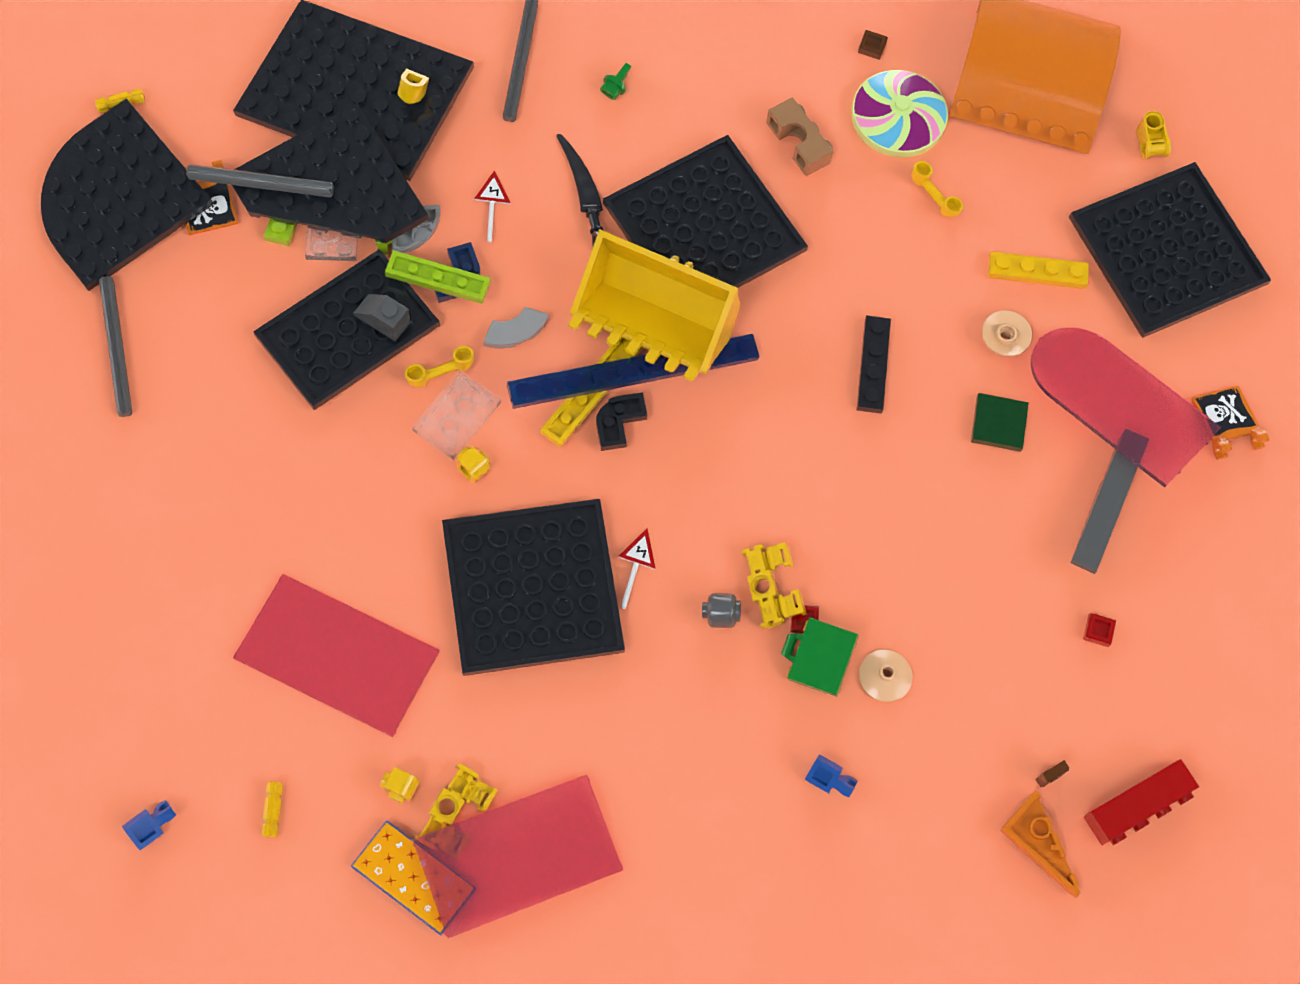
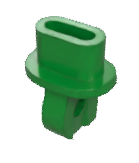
[600,62,632,100]

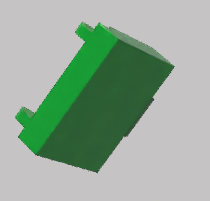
[781,617,859,697]

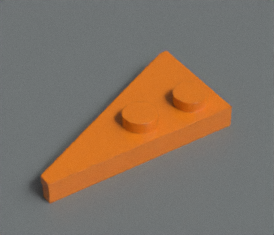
[1000,790,1081,898]

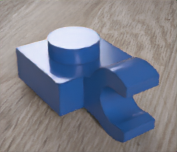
[804,754,858,797]
[122,800,176,850]

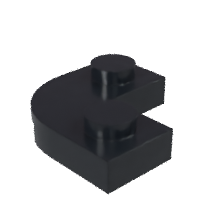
[596,392,648,451]

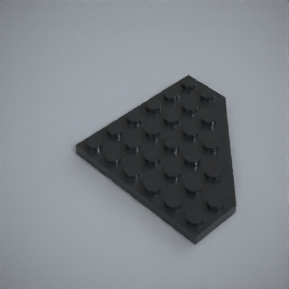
[232,103,430,244]

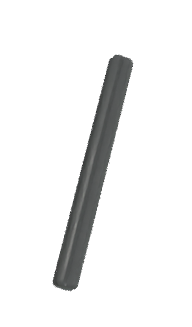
[503,0,538,122]
[186,164,334,197]
[99,276,133,417]

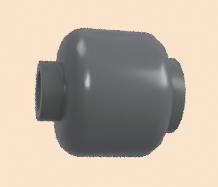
[702,593,741,628]

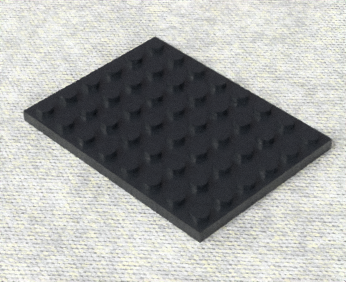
[233,0,474,181]

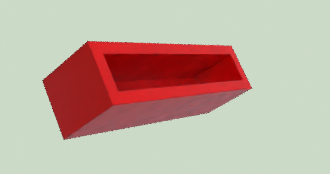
[1084,759,1200,846]

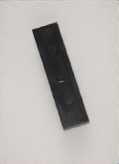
[856,315,891,414]

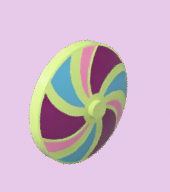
[851,70,948,157]

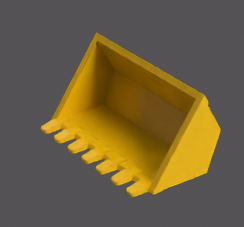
[568,229,741,381]

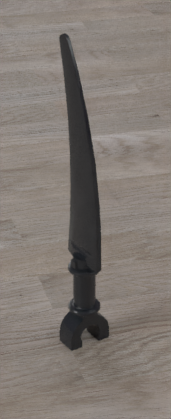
[556,134,604,246]

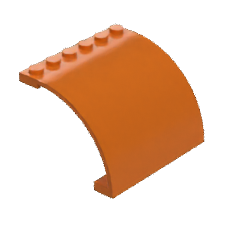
[949,0,1121,154]

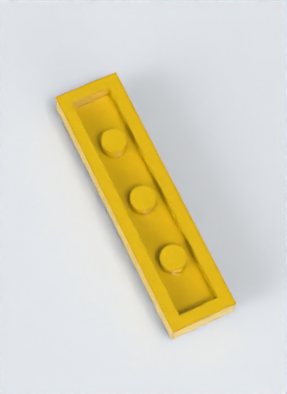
[988,251,1089,289]

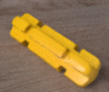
[95,88,145,113]
[261,781,283,838]

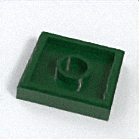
[971,393,1029,452]

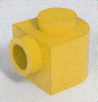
[398,69,429,104]
[457,446,491,483]
[379,767,420,804]

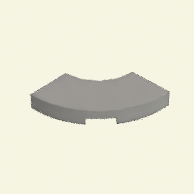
[392,205,441,254]
[483,307,549,349]

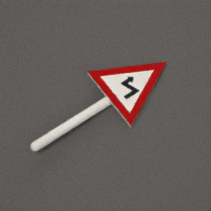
[474,170,511,243]
[618,528,656,609]

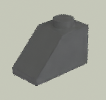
[353,294,411,341]

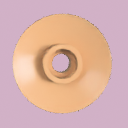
[982,310,1032,357]
[859,649,913,702]

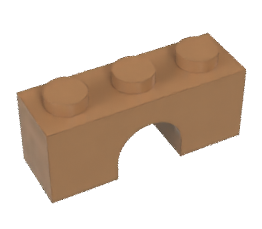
[766,97,833,176]

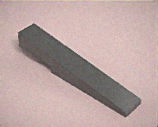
[1070,430,1148,574]

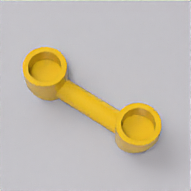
[911,161,963,217]
[405,346,474,388]

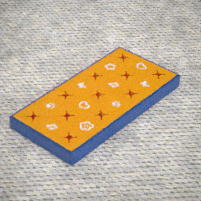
[351,820,476,936]

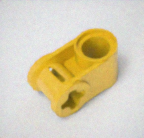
[1136,111,1171,159]

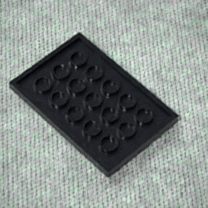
[253,249,440,410]

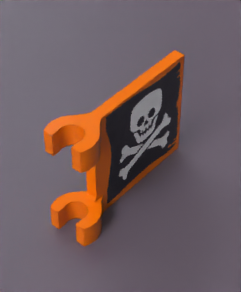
[186,160,238,236]
[1191,385,1269,460]

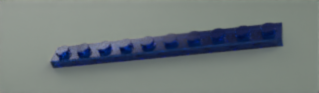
[506,334,760,409]

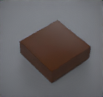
[858,30,888,60]
[1035,760,1070,787]

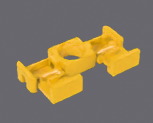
[741,542,807,629]
[414,764,498,860]

